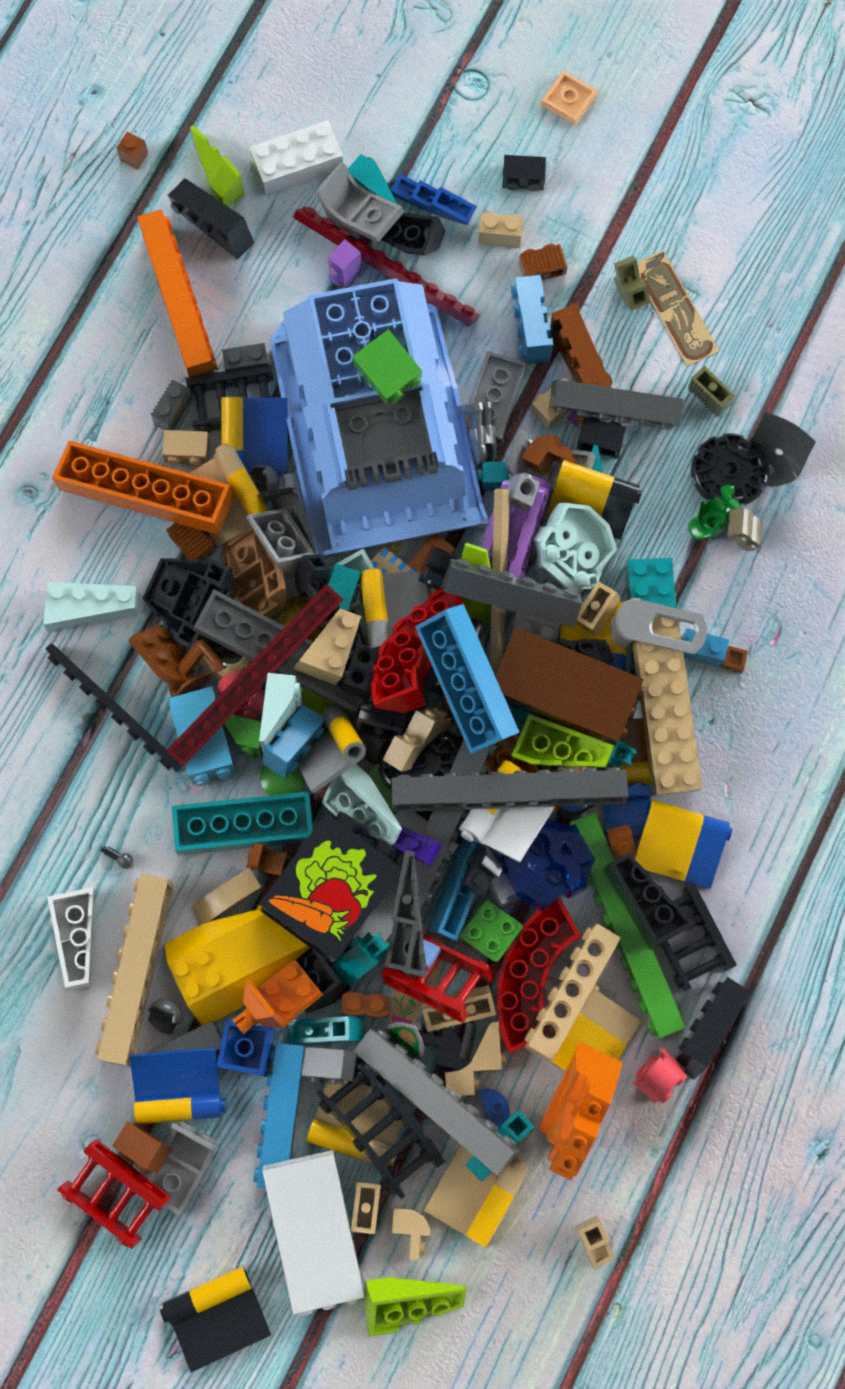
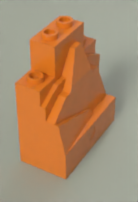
[538,1042,623,1181]

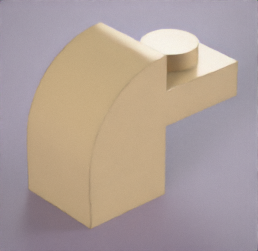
[392,1208,430,1260]
[575,1216,616,1269]

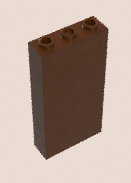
[495,627,645,746]

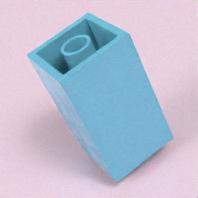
[168,687,236,786]

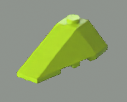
[511,714,614,768]
[364,1277,466,1337]

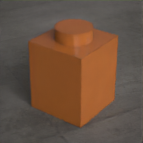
[116,131,148,170]
[607,824,637,860]

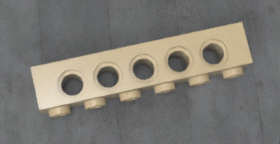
[524,923,621,1062]

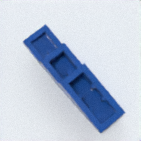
[391,173,477,225]

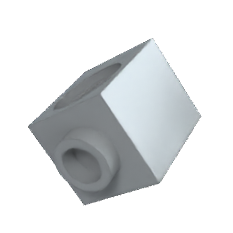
[507,473,540,510]

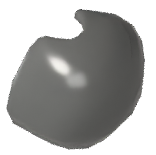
[250,465,280,494]
[148,999,183,1035]

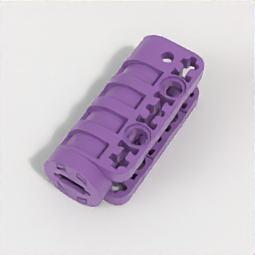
[482,474,554,578]

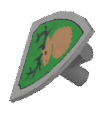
[384,1020,425,1060]

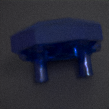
[502,818,596,912]

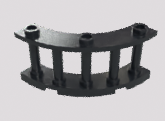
[316,1057,445,1199]

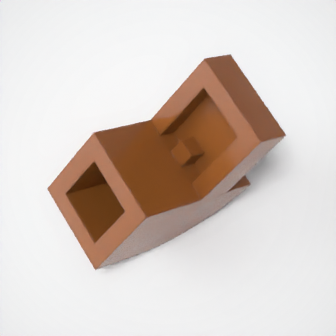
[521,435,576,475]
[246,843,292,878]

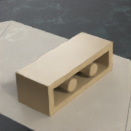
[421,985,496,1032]

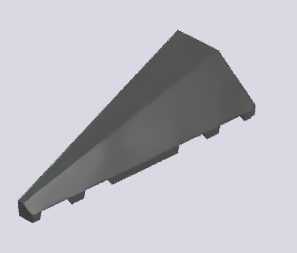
[385,850,427,977]

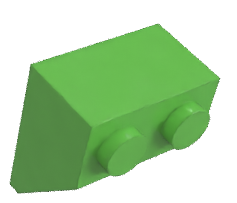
[224,715,263,760]

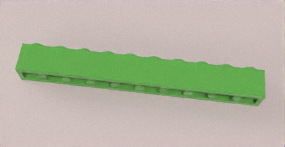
[566,813,686,1040]

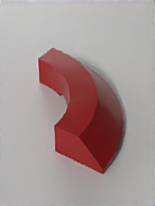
[371,588,463,713]
[497,895,581,1054]

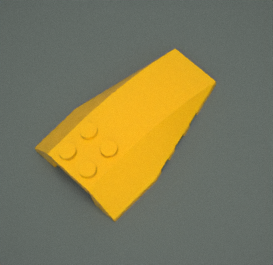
[164,910,310,1026]

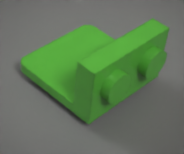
[459,900,523,962]

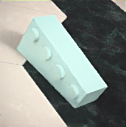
[43,582,140,632]

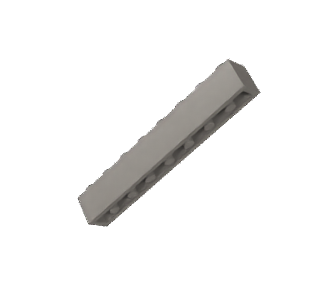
[353,1028,519,1175]

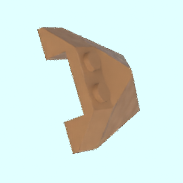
[222,527,286,618]

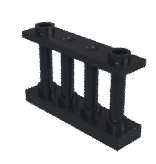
[185,364,274,434]
[660,882,737,992]

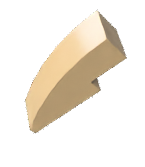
[192,867,263,924]

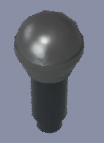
[101,846,133,869]

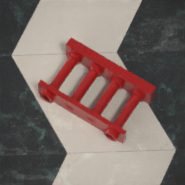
[381,933,493,1023]
[57,1139,171,1249]

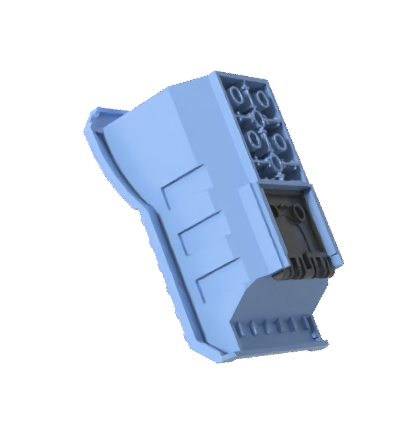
[269,278,489,558]

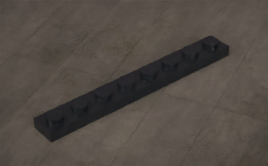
[45,643,182,772]

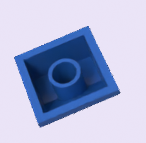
[216,1020,276,1077]

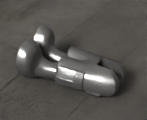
[457,401,497,465]

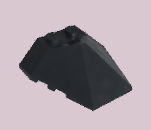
[142,558,237,649]

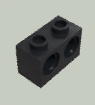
[339,642,379,699]

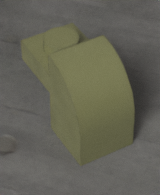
[614,256,650,311]

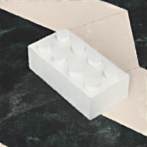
[249,120,343,195]

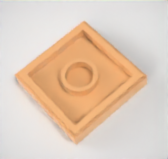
[541,71,598,125]

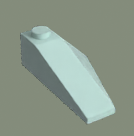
[321,764,402,846]

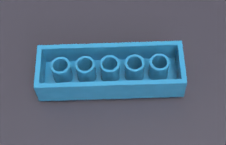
[415,604,520,754]

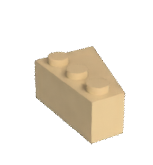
[293,608,361,685]

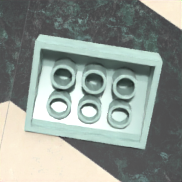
[259,673,304,754]

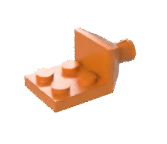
[232,959,323,1034]

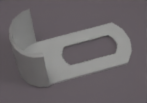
[610,598,707,654]

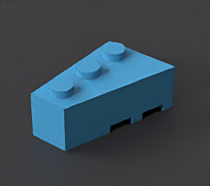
[262,705,326,779]

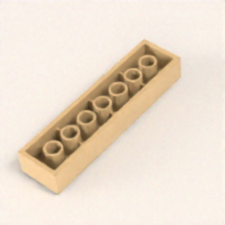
[632,616,703,797]
[95,873,174,1067]

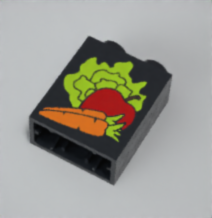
[257,811,402,964]

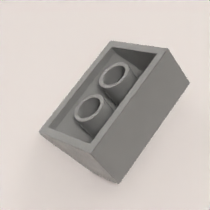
[246,508,316,577]

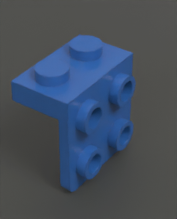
[604,783,652,836]

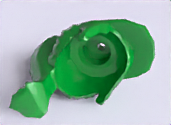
[688,485,741,540]

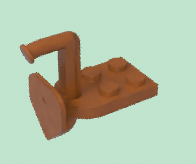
[128,624,227,697]

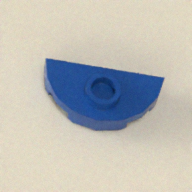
[479,1088,510,1128]

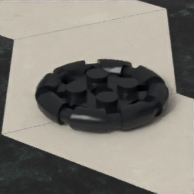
[691,433,769,506]
[378,726,458,789]

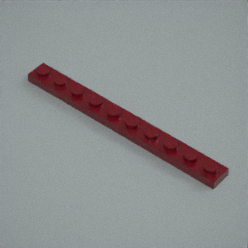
[293,207,480,327]
[166,584,343,766]

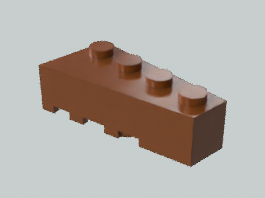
[550,303,613,388]

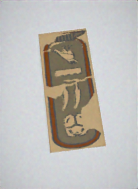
[637,250,719,366]

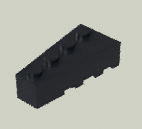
[168,178,255,260]
[604,853,696,950]
[675,977,751,1080]

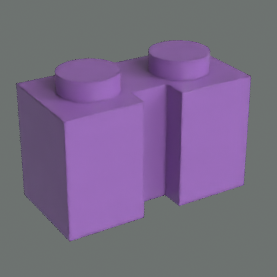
[327,239,362,288]

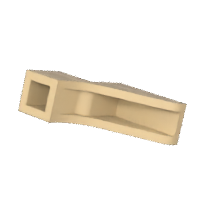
[383,707,452,771]
[445,1022,506,1096]

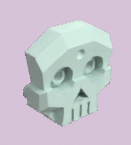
[533,503,617,592]

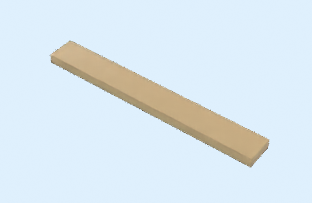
[489,489,510,670]

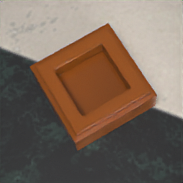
[721,646,748,673]

